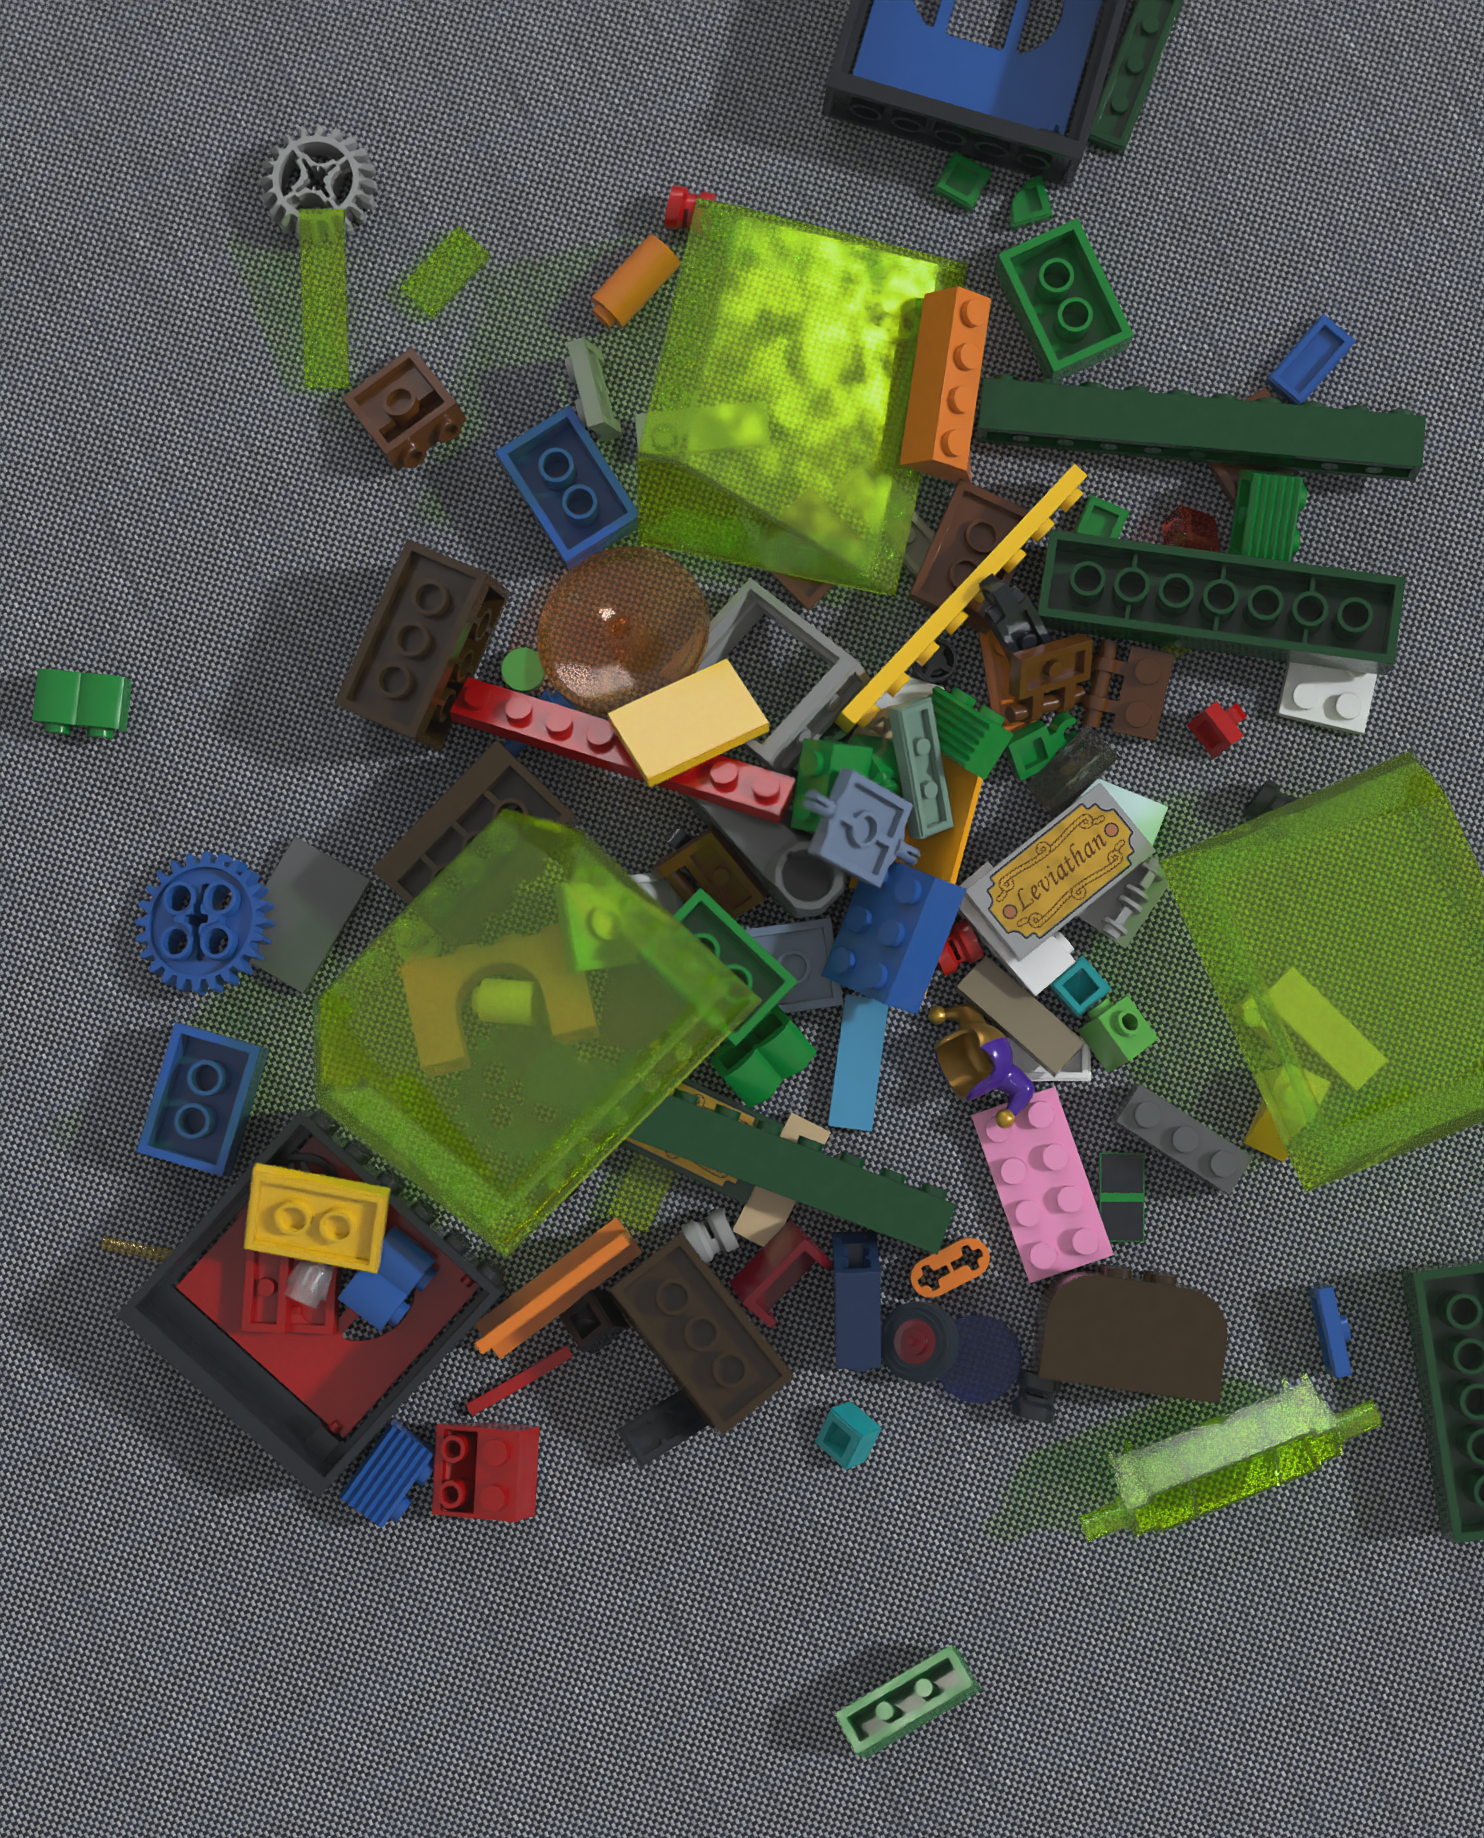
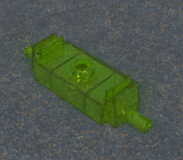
[1078,1373,1382,1542]

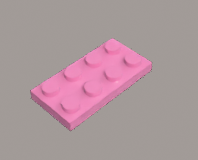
[971,1086,1114,1283]

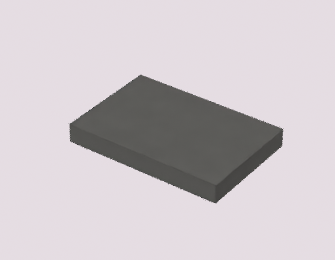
[249,836,372,994]

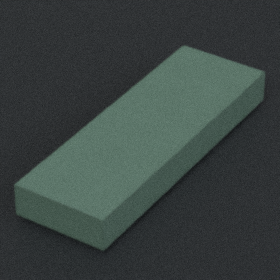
[888,697,954,839]

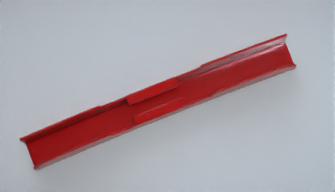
[466,1345,574,1416]

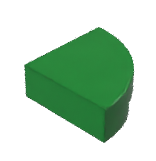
[1009,175,1053,232]

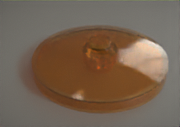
[537,546,710,717]

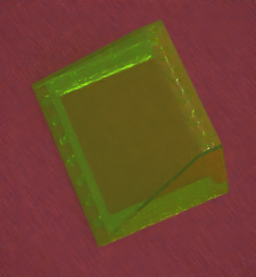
[637,198,968,597]
[1158,750,1484,1192]
[313,809,762,1258]

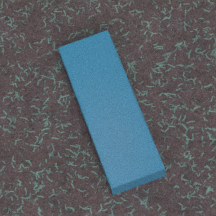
[828,994,888,1132]

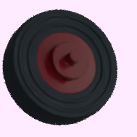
[881,1301,959,1382]

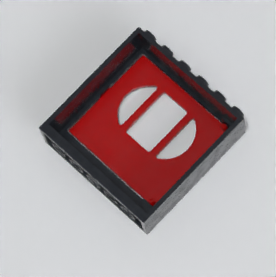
[116,1108,508,1498]

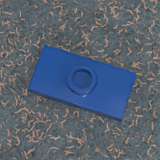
[1308,1284,1352,1378]

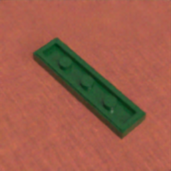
[1087,0,1183,156]

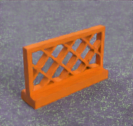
[475,1217,643,1359]

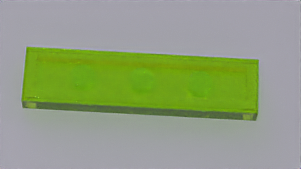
[299,209,350,387]

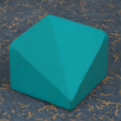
[1047,955,1112,1018]
[815,1402,882,1470]

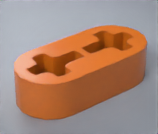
[909,1237,990,1298]

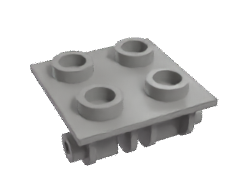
[1077,857,1175,949]

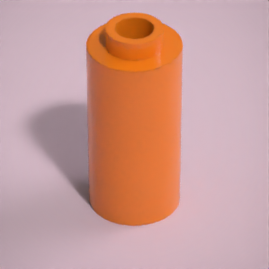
[590,234,681,329]

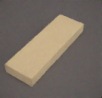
[732,1112,831,1247]

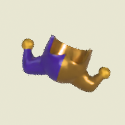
[928,1003,1035,1129]

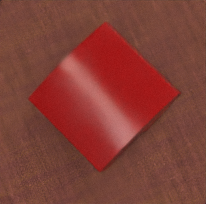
[241,1249,342,1335]

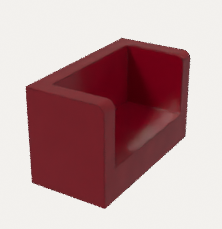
[729,1219,834,1329]

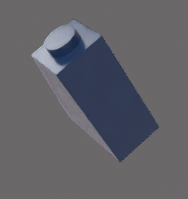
[832,1231,881,1372]

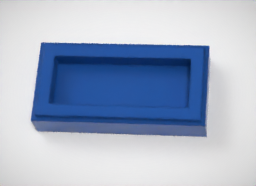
[1265,313,1356,405]

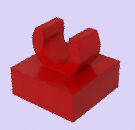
[1187,701,1247,759]

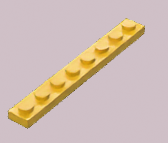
[835,464,1088,734]

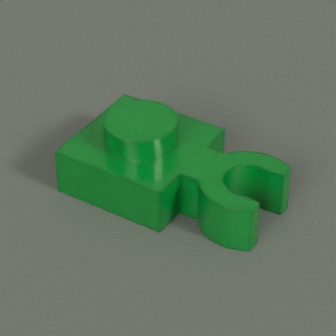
[1005,712,1083,781]

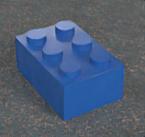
[495,405,643,572]
[821,860,967,1014]
[136,1023,270,1177]

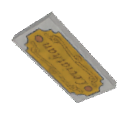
[964,782,1156,962]

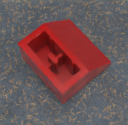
[432,1422,540,1522]

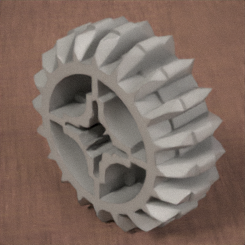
[259,124,378,245]

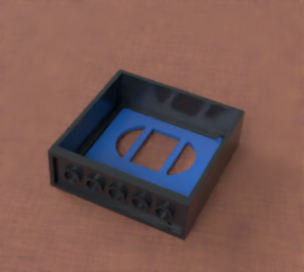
[821,0,1127,187]

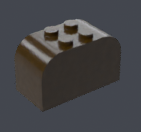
[1030,1264,1228,1403]

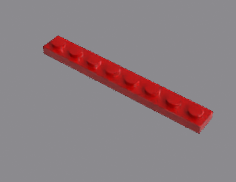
[450,677,796,824]

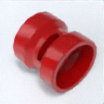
[664,185,717,237]
[937,918,984,976]

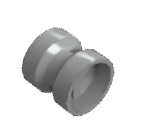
[681,1207,740,1263]

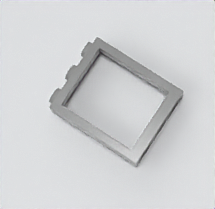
[662,578,871,775]

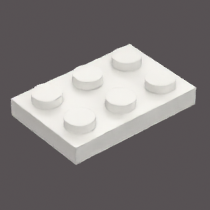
[1276,662,1377,735]

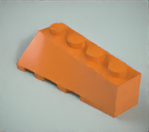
[899,286,991,484]

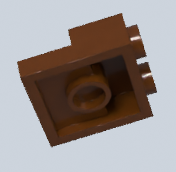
[342,347,467,472]

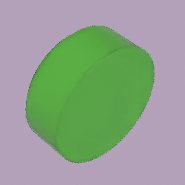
[501,648,546,693]

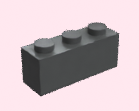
[1110,1084,1254,1195]

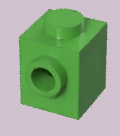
[1077,995,1159,1073]

